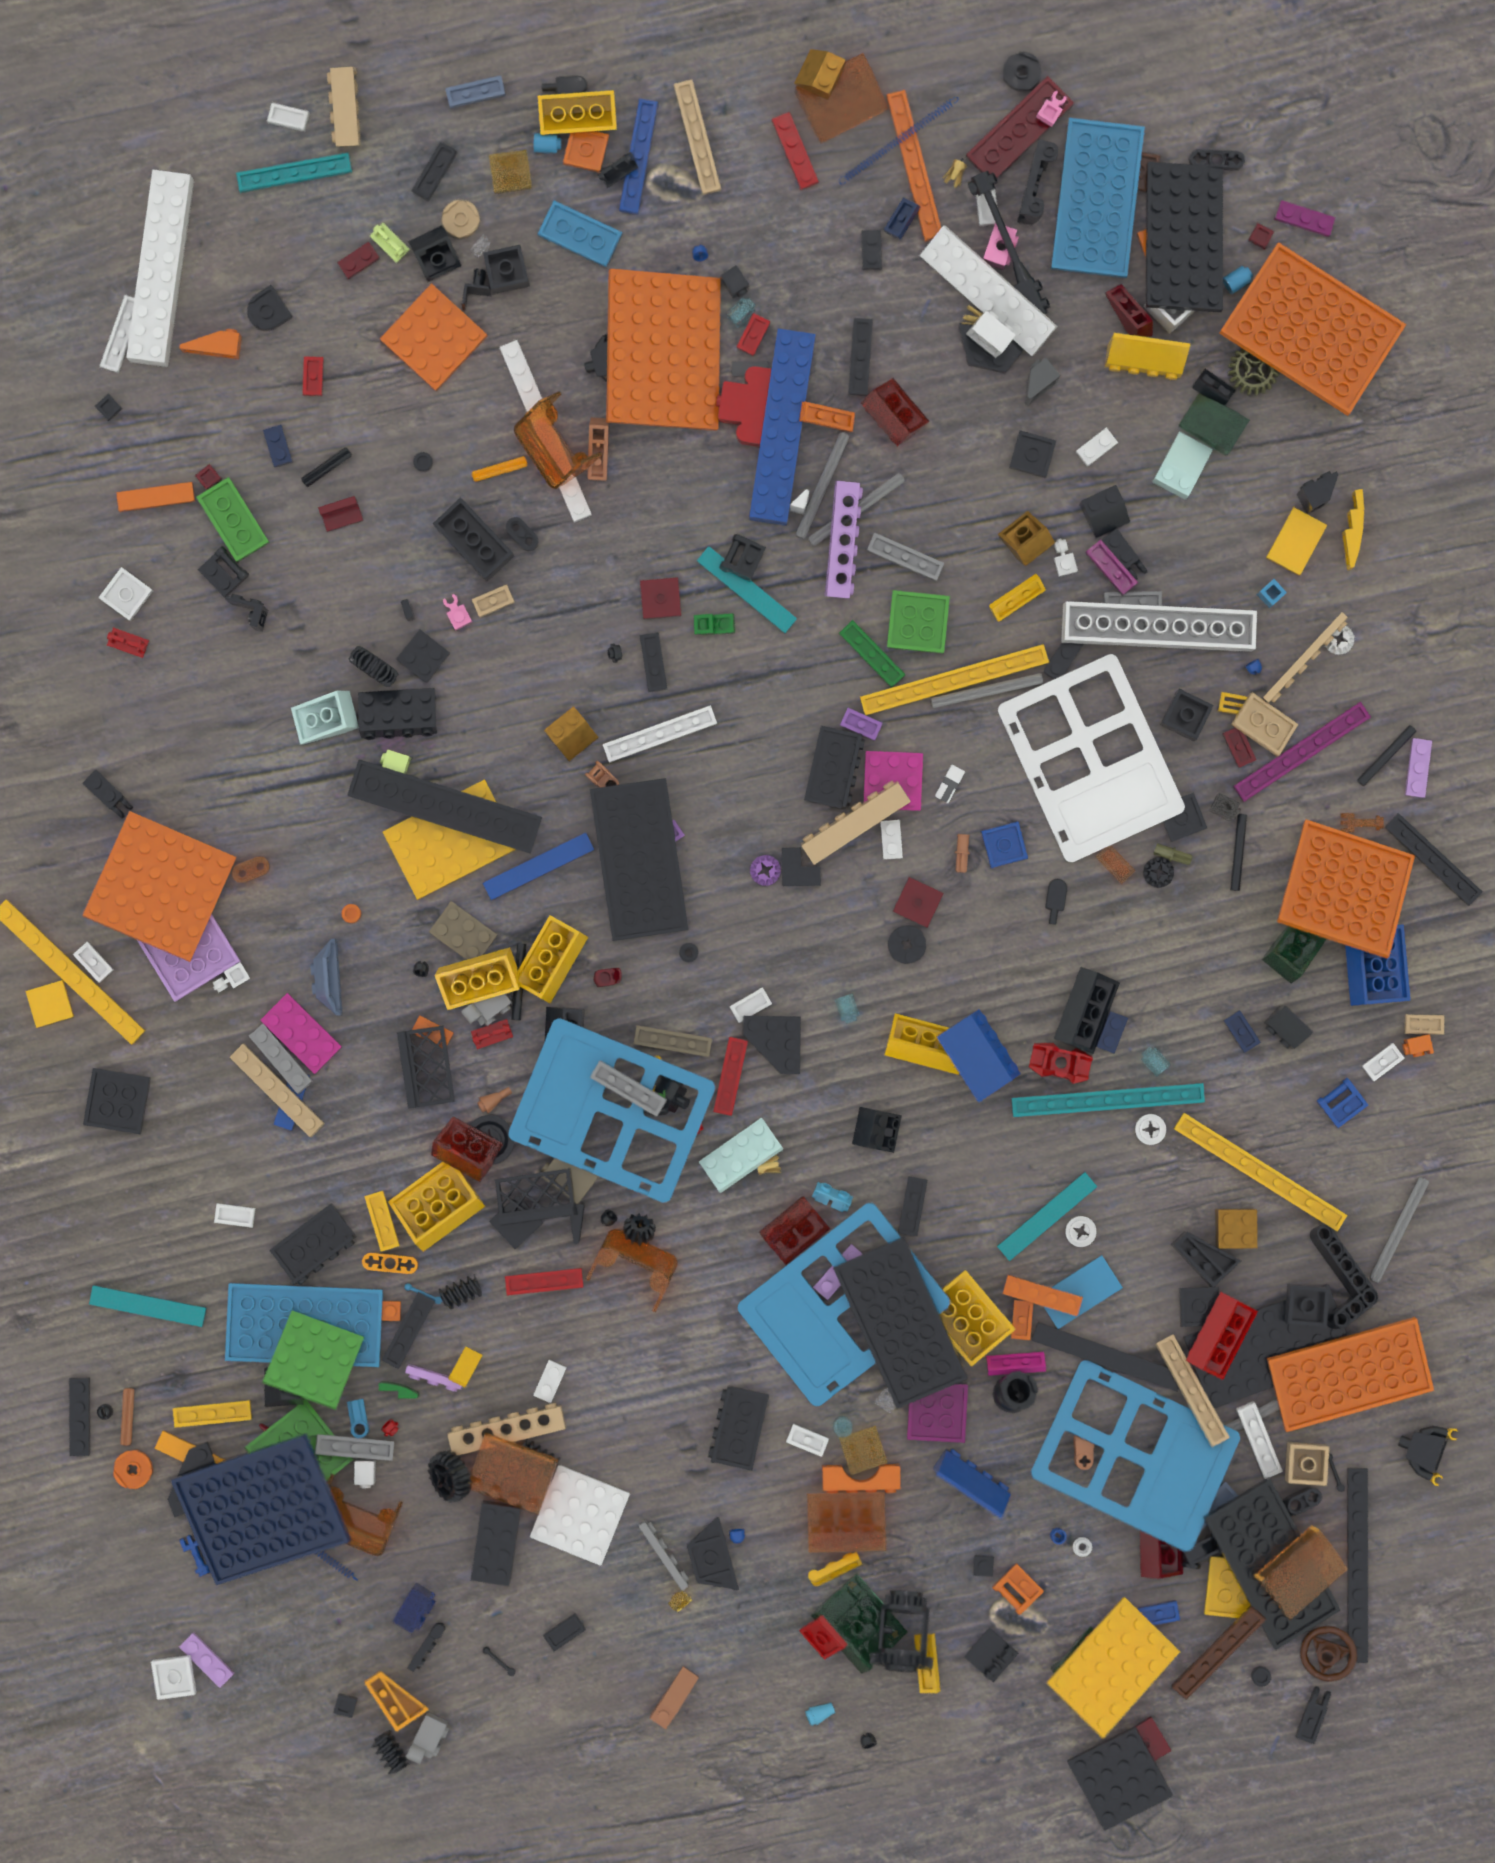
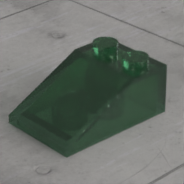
[1179,394,1250,456]
[1262,926,1326,984]

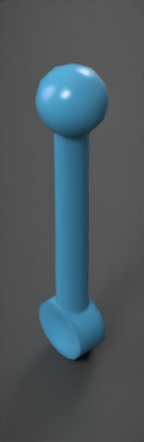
[404,1283,442,1304]

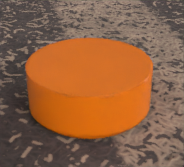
[341,904,361,923]

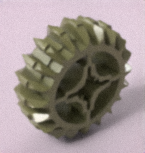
[1227,348,1279,396]

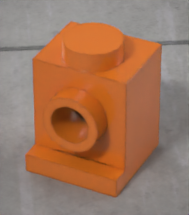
[1402,1034,1434,1057]

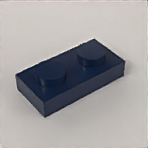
[883,198,920,240]
[263,425,293,467]
[1223,1010,1261,1053]
[1096,1011,1128,1054]

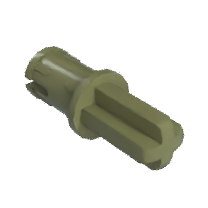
[1153,843,1192,865]

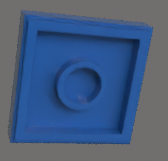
[981,822,1028,868]

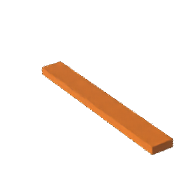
[886,90,941,242]

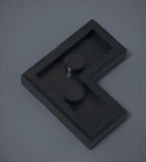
[782,847,821,886]

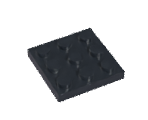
[83,1068,151,1134]

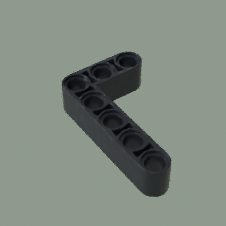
[1310,1225,1378,1329]

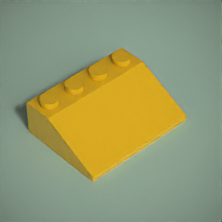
[1105,333,1190,380]
[388,1156,485,1252]
[940,1270,1016,1367]

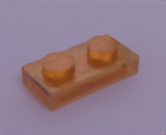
[1095,845,1136,884]

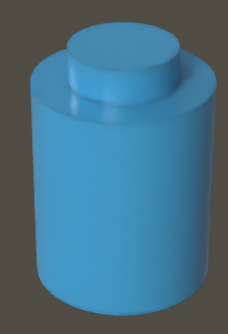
[534,133,561,153]
[1223,266,1253,294]

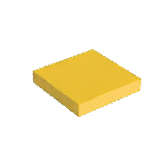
[25,980,74,1028]

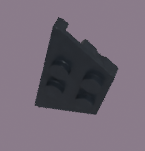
[959,323,1024,374]
[687,1517,739,1591]

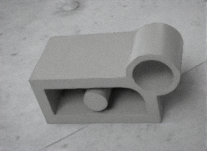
[461,994,513,1026]
[406,1712,449,1764]

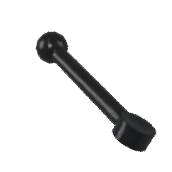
[1328,1453,1345,1492]
[483,1647,515,1676]

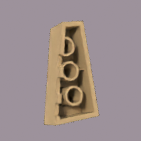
[327,67,361,147]

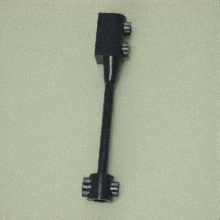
[968,171,1050,314]

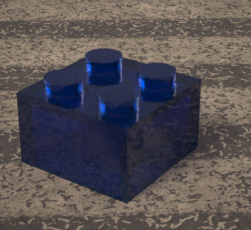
[392,1583,436,1633]

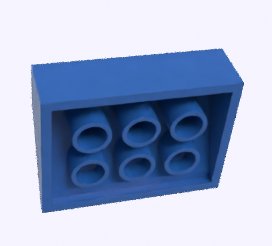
[1345,924,1411,1006]
[937,1009,1021,1103]
[933,1449,1011,1518]

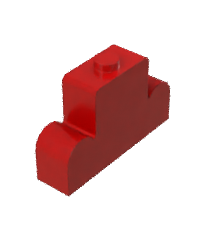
[716,366,772,447]

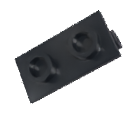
[598,152,639,188]

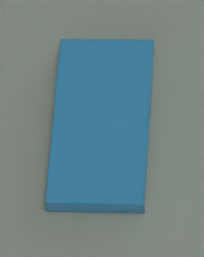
[537,200,623,268]
[1043,1255,1123,1329]

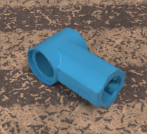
[347,1399,370,1438]

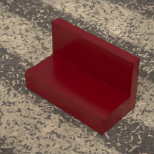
[318,496,363,532]

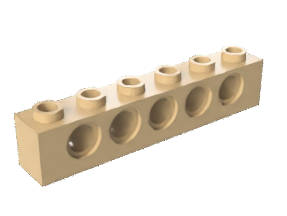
[447,1403,566,1455]

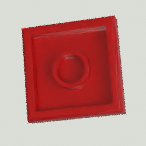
[799,1615,848,1660]

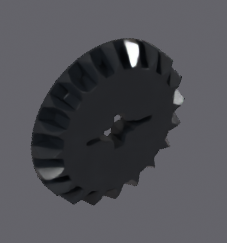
[464,1115,514,1165]

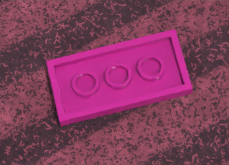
[260,993,342,1074]

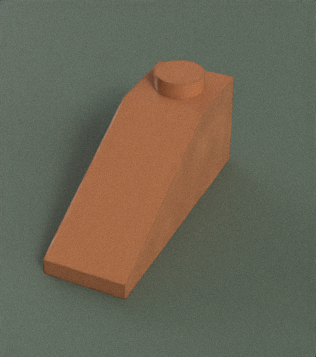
[588,417,610,481]
[650,1666,699,1729]

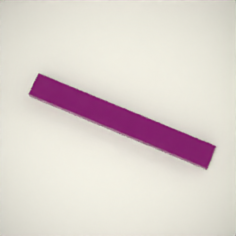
[1233,701,1371,802]

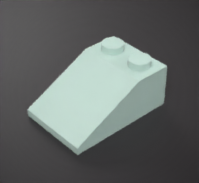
[1152,431,1213,500]
[291,691,359,745]

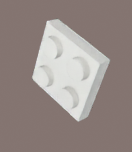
[99,567,153,621]
[151,1655,197,1700]

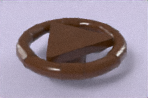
[1300,1626,1357,1682]

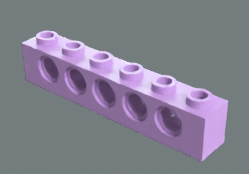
[825,481,863,598]

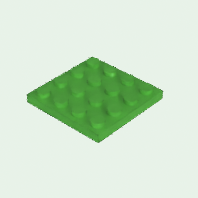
[263,1310,364,1410]
[244,1399,353,1481]

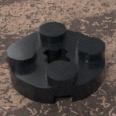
[1003,52,1042,92]
[888,926,926,964]

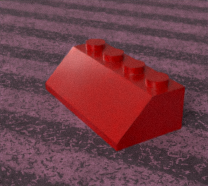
[1186,1292,1258,1380]

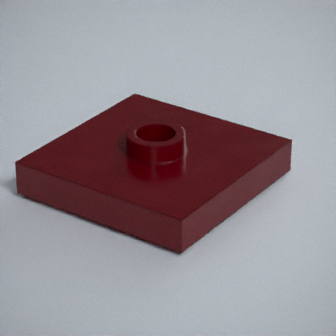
[640,577,681,619]
[893,877,944,928]
[1136,1716,1172,1761]

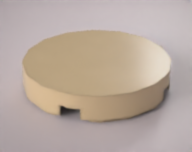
[442,200,480,239]

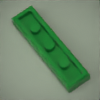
[839,620,906,688]

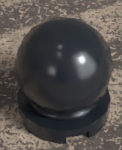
[992,1371,1038,1413]

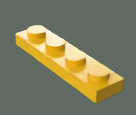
[173,1400,252,1428]

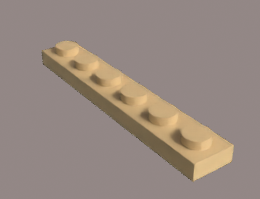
[674,79,721,195]
[1263,612,1348,703]
[230,1044,325,1137]
[1155,1335,1230,1447]

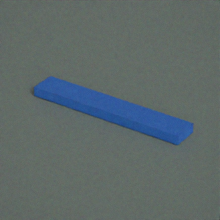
[619,98,658,214]
[483,833,594,900]

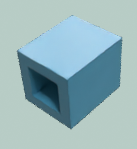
[1256,579,1287,608]

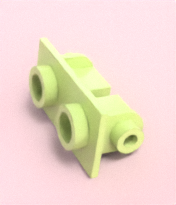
[370,223,410,263]

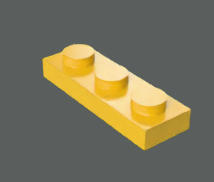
[989,574,1046,622]
[364,1190,400,1252]
[914,1633,940,1693]

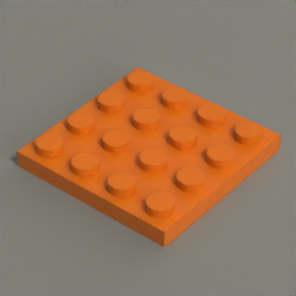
[380,283,488,391]

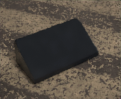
[1192,368,1236,409]

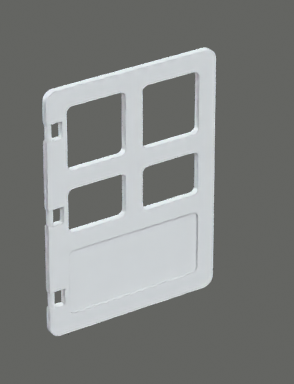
[998,654,1185,862]

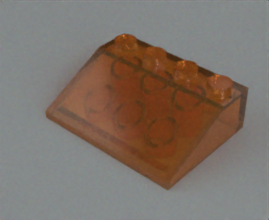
[795,53,888,143]
[469,1433,558,1515]
[807,1492,886,1553]
[1255,1525,1348,1620]

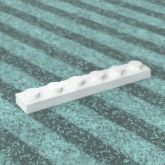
[603,705,717,763]

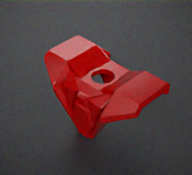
[1029,1043,1093,1084]

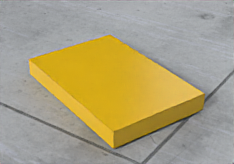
[1266,507,1327,576]

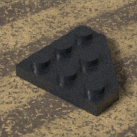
[742,1016,801,1074]
[167,1442,216,1518]

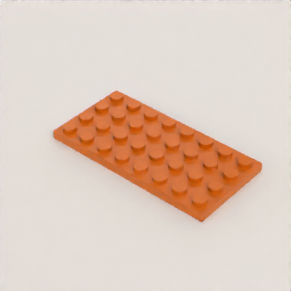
[1267,1317,1434,1432]

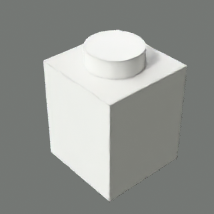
[354,1459,376,1488]

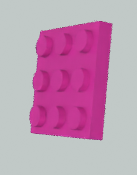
[863,751,923,811]

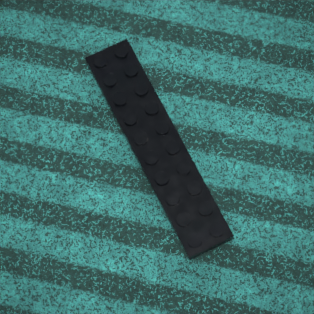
[347,759,542,854]

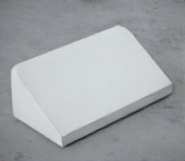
[790,490,809,515]

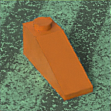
[179,329,242,360]

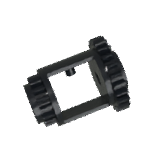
[870,1590,933,1673]

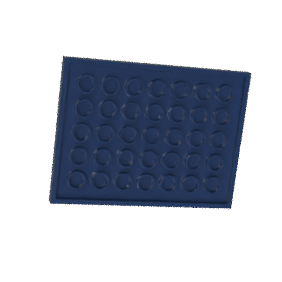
[171,1433,351,1586]

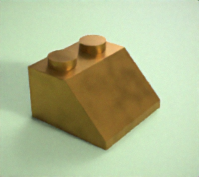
[794,49,845,100]
[998,511,1055,566]
[544,706,599,762]

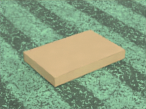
[1231,692,1298,756]

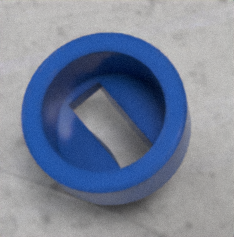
[692,245,708,262]
[1245,659,1262,675]
[1050,1528,1067,1545]
[729,1529,745,1544]

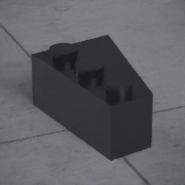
[1170,1231,1241,1288]

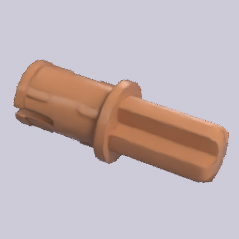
[955,834,970,873]

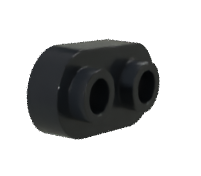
[506,517,539,551]

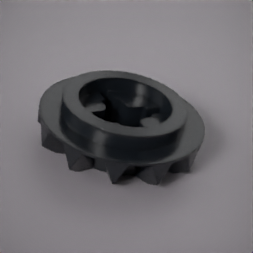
[1143,857,1174,888]

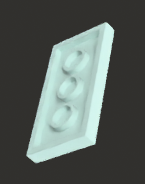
[699,1118,783,1193]

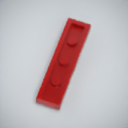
[772,112,819,190]
[713,1037,748,1116]
[505,1268,584,1296]

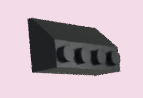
[1054,967,1120,1054]

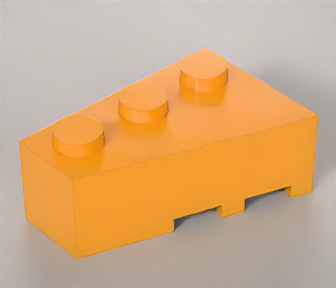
[364,1670,429,1732]

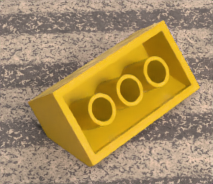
[538,90,617,135]
[517,915,588,1003]
[434,947,520,1010]
[884,1013,959,1075]

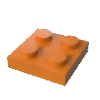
[563,131,609,173]

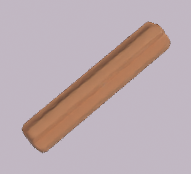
[120,1388,135,1446]

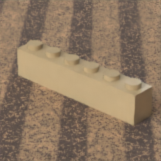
[801,781,911,865]

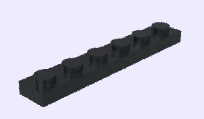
[1384,813,1483,906]

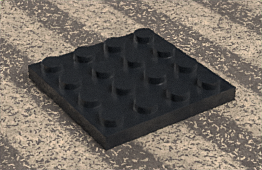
[1067,1726,1173,1831]

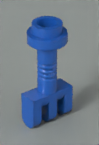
[180,1535,210,1577]

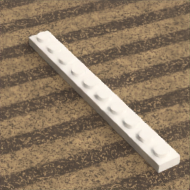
[500,340,592,523]

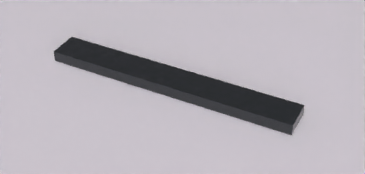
[1032,1322,1179,1392]

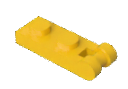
[808,1552,862,1587]

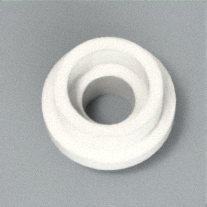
[1073,1537,1092,1557]

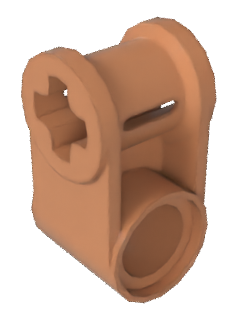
[584,761,620,787]
[1074,1435,1095,1470]

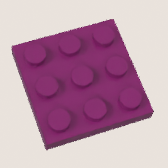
[907,1384,968,1443]

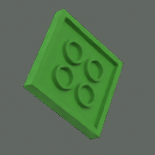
[887,590,950,654]

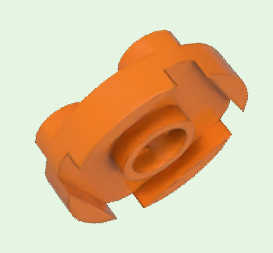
[113,1449,153,1489]

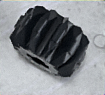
[623,1213,656,1246]

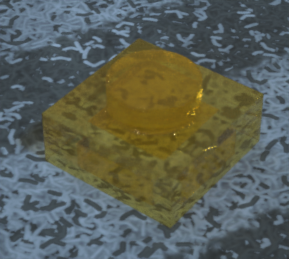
[668,1591,692,1612]

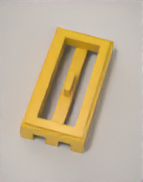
[1218,692,1247,715]

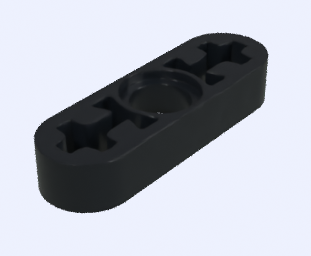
[1189,149,1245,170]

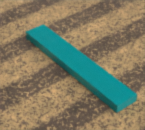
[236,153,352,193]
[697,546,797,634]
[997,1172,1097,1261]
[89,1285,207,1327]

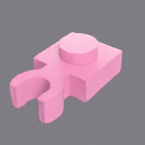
[1036,91,1066,127]
[443,594,472,631]

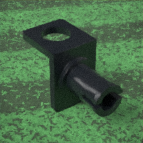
[462,268,491,311]

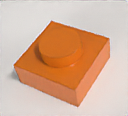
[382,1301,401,1321]

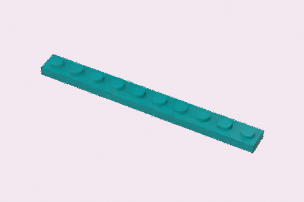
[1011,1083,1205,1117]

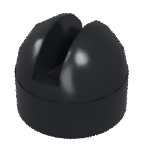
[413,961,429,977]
[600,1209,617,1226]
[97,1404,113,1420]
[860,1733,877,1749]

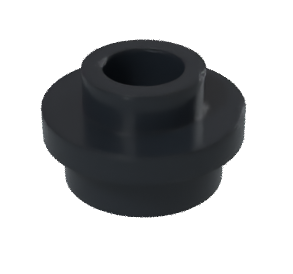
[607,644,622,663]
[679,943,698,962]

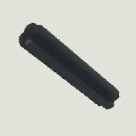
[301,447,352,487]

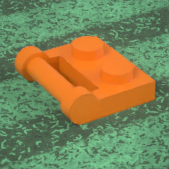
[992,1563,1044,1615]

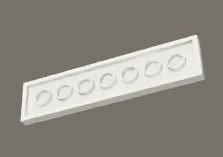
[920,226,1058,356]

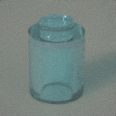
[726,298,756,328]
[834,994,860,1024]
[1141,1047,1171,1077]
[833,1415,853,1437]

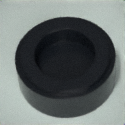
[413,452,433,472]
[1251,1666,1271,1687]

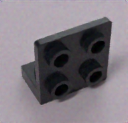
[225,594,268,632]

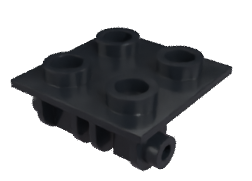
[964,1628,1019,1683]

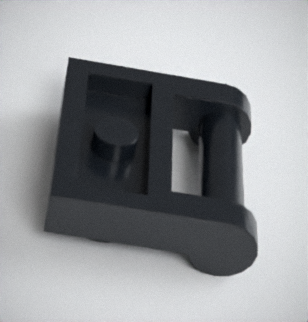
[719,534,766,582]
[198,546,249,598]

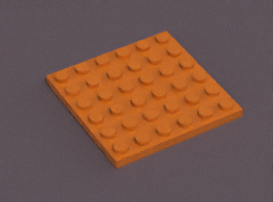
[82,811,236,962]
[1277,819,1415,958]

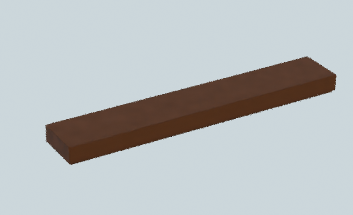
[1172,1605,1266,1700]

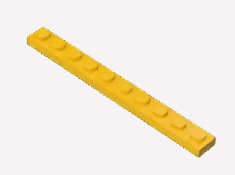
[860,644,1049,716]
[0,899,146,1045]
[1173,1113,1348,1232]

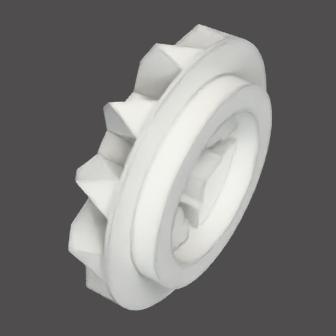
[1325,626,1355,655]
[1135,1114,1166,1145]
[1065,1216,1096,1247]

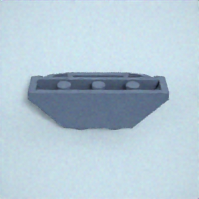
[310,939,343,1016]

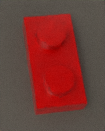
[736,313,771,357]
[302,356,324,396]

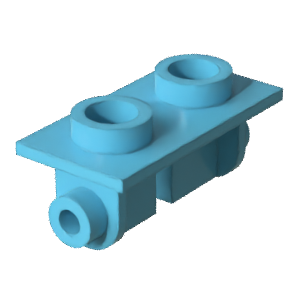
[812,1182,853,1212]

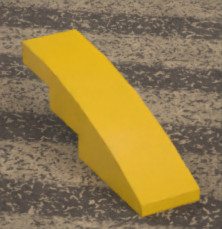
[1342,489,1364,570]

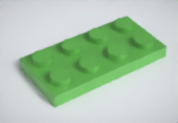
[197,477,270,562]

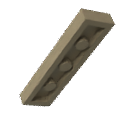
[633,1025,712,1057]

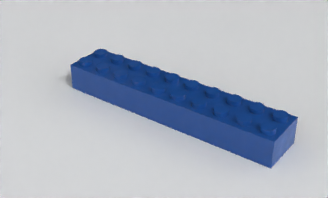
[749,329,816,526]

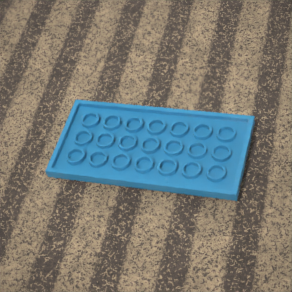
[1051,118,1145,278]
[225,1283,383,1367]

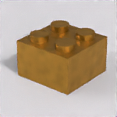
[1215,1209,1257,1249]

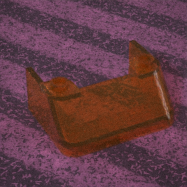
[514,391,602,489]
[585,1229,678,1313]
[327,1473,403,1556]

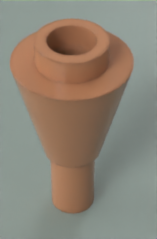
[477,1087,512,1114]

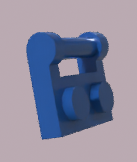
[1316,1078,1368,1128]

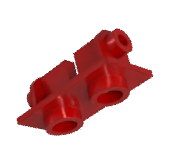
[107,628,149,658]
[471,1019,513,1049]

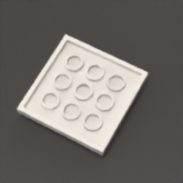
[530,1464,630,1566]

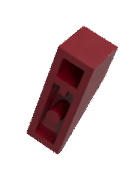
[1105,284,1153,338]

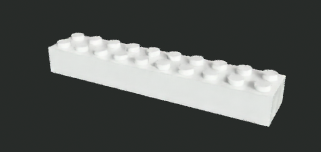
[126,170,194,367]
[1061,602,1257,652]

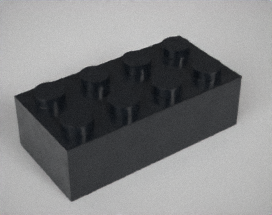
[433,497,514,582]
[470,1501,522,1586]

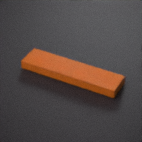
[116,482,195,512]

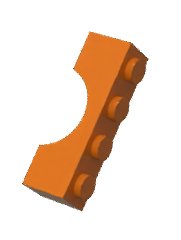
[1003,1275,1083,1316]
[822,1464,901,1494]

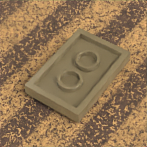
[429,901,498,960]

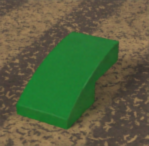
[694,613,735,635]
[379,1381,419,1399]

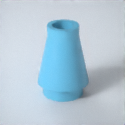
[805,1702,835,1726]

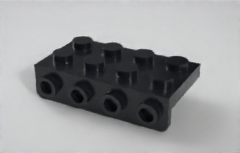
[358,688,437,740]
[804,726,865,810]
[269,1203,357,1285]
[708,1385,769,1471]

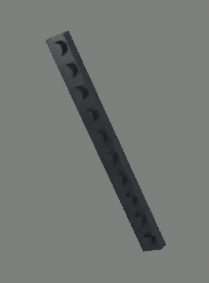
[1347,1468,1368,1663]

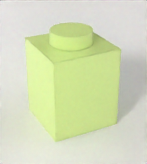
[380,749,411,774]

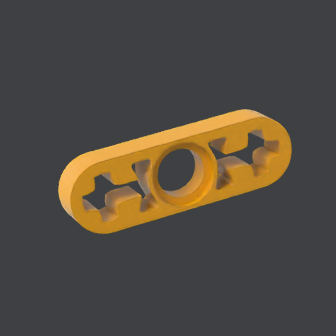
[362,1252,418,1274]

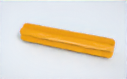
[472,456,527,482]

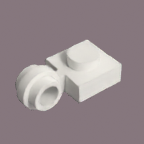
[1054,538,1078,577]
[213,962,250,993]

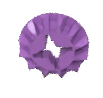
[750,855,781,886]

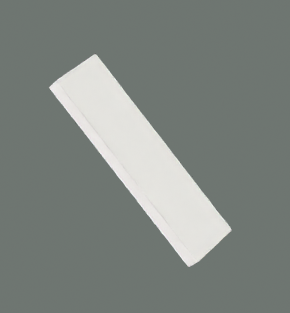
[100,295,135,373]
[1236,1401,1283,1479]

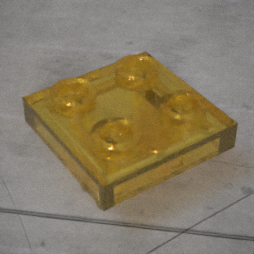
[489,150,532,194]
[839,1426,887,1475]

